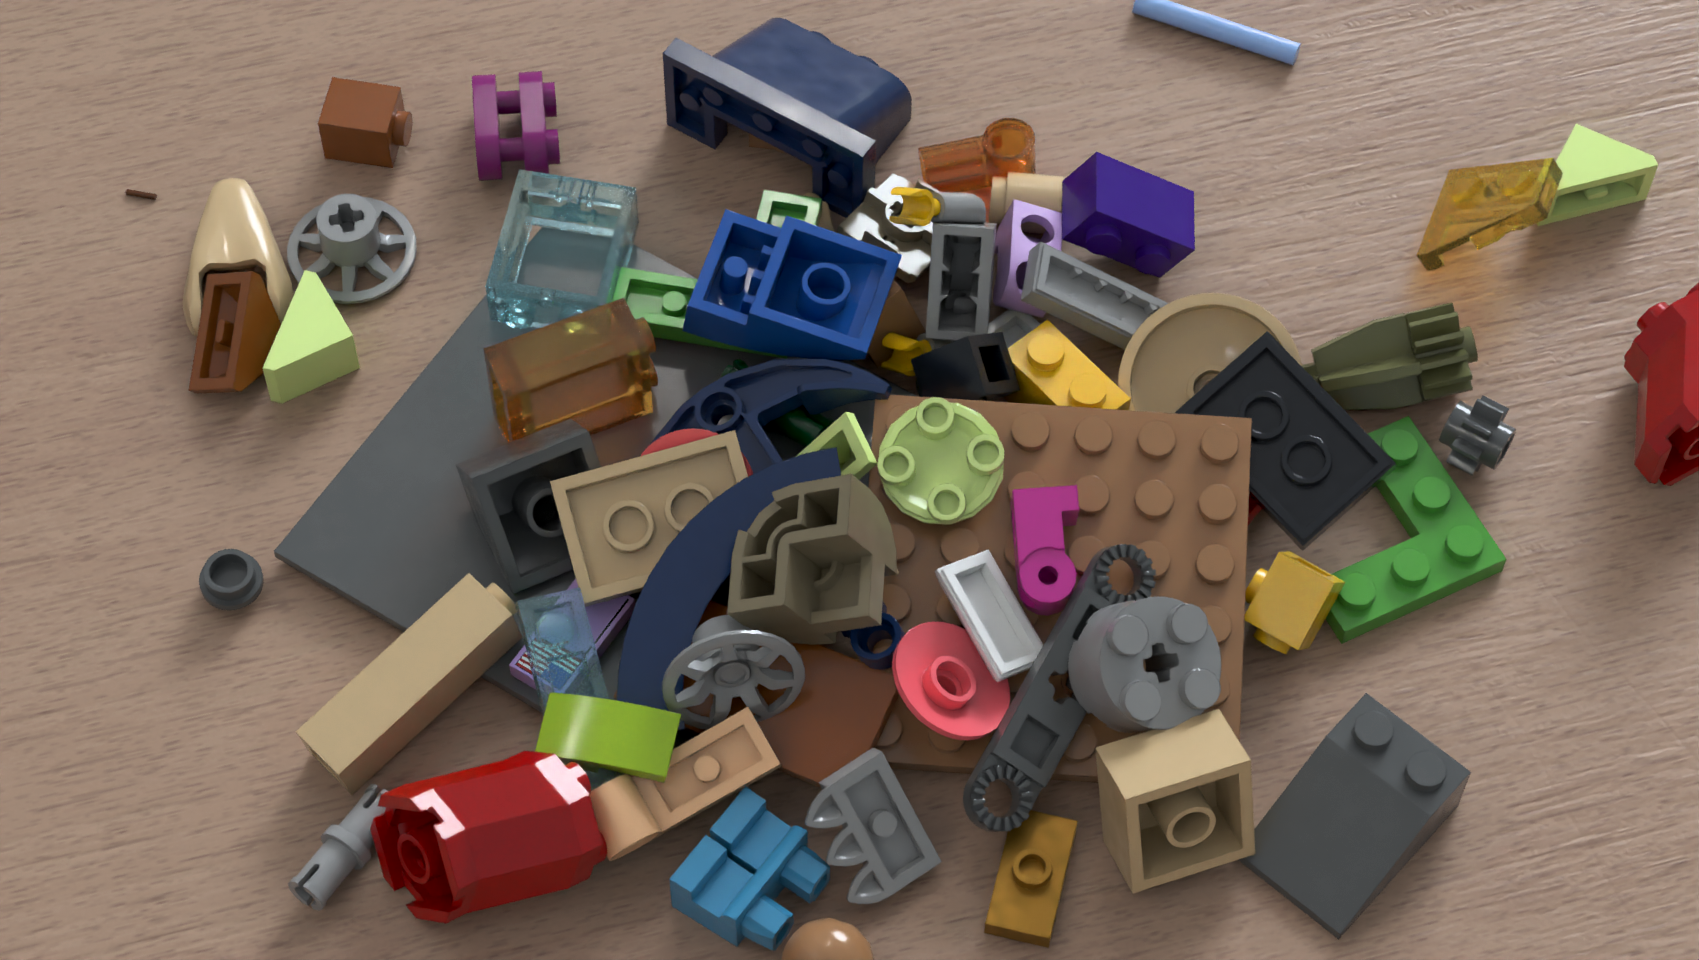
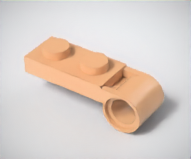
[590,707,782,861]

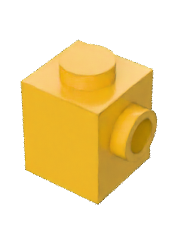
[1244,551,1345,654]

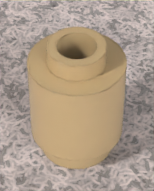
[989,172,1064,234]

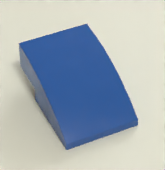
[682,209,902,360]

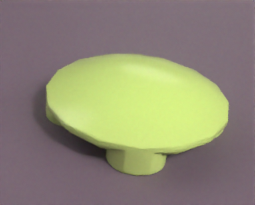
[877,397,1005,525]

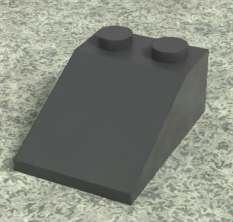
[1239,693,1471,939]

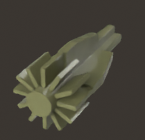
[1302,302,1478,410]

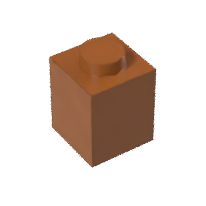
[318,77,413,168]

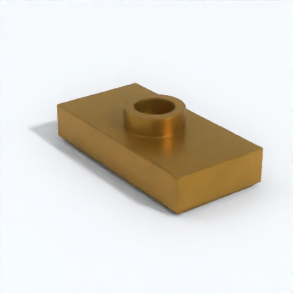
[984,810,1078,948]

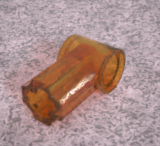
[918,118,1036,193]

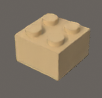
[1095,709,1255,893]

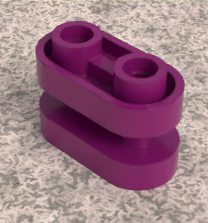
[472,71,560,181]

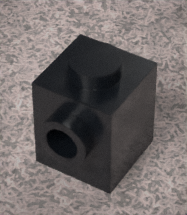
[911,332,1021,401]

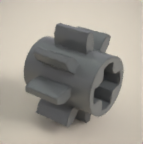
[1439,396,1516,475]

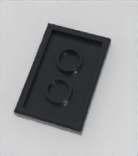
[1175,331,1396,551]

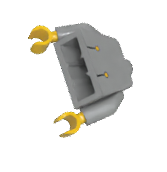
[881,187,997,376]

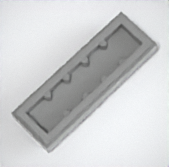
[1021,242,1169,350]

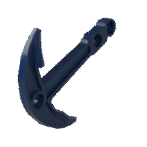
[651,359,905,670]

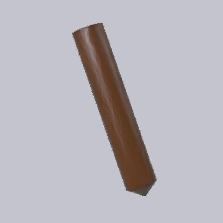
[125,189,157,200]

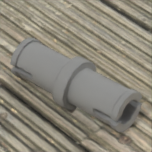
[288,784,388,911]

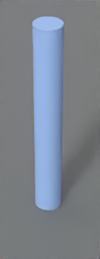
[1132,0,1301,65]

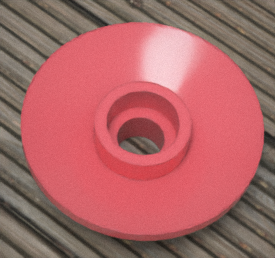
[892,621,1010,740]

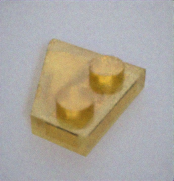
[1416,158,1563,271]

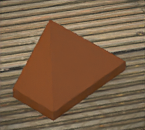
[188,271,281,394]

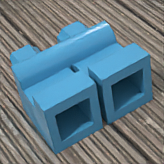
[669,786,830,951]

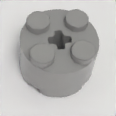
[1068,596,1221,733]

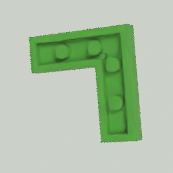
[608,189,822,359]
[1326,416,1506,644]

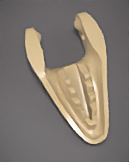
[183,178,294,336]

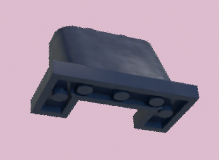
[663,18,912,218]

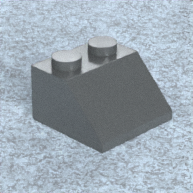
[456,418,601,594]

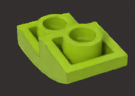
[535,692,681,783]

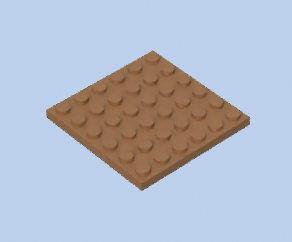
[856,395,1252,783]

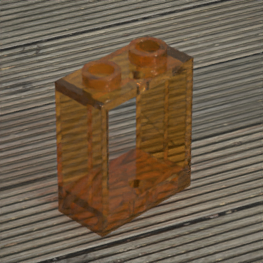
[483,298,658,444]

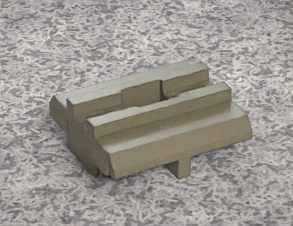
[838,173,940,283]

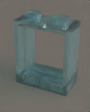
[485,169,639,339]

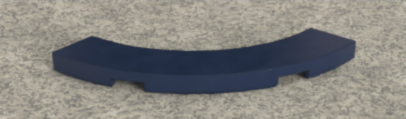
[616,447,841,732]

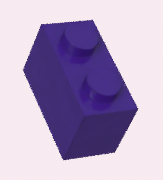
[1062,152,1195,278]

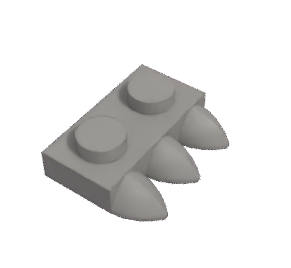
[805,748,942,904]

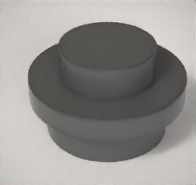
[199,549,264,611]

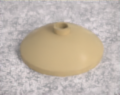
[1118,293,1302,413]

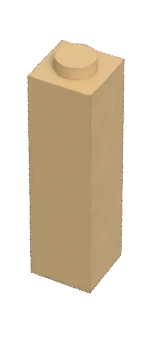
[296,573,522,795]

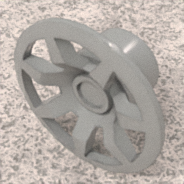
[287,194,417,304]
[662,615,805,730]

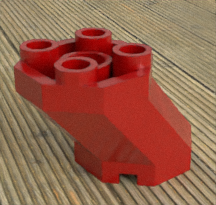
[1623,283,1699,486]
[370,751,608,924]

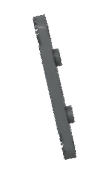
[963,544,1156,832]

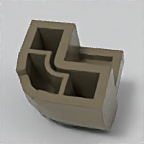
[727,474,897,645]

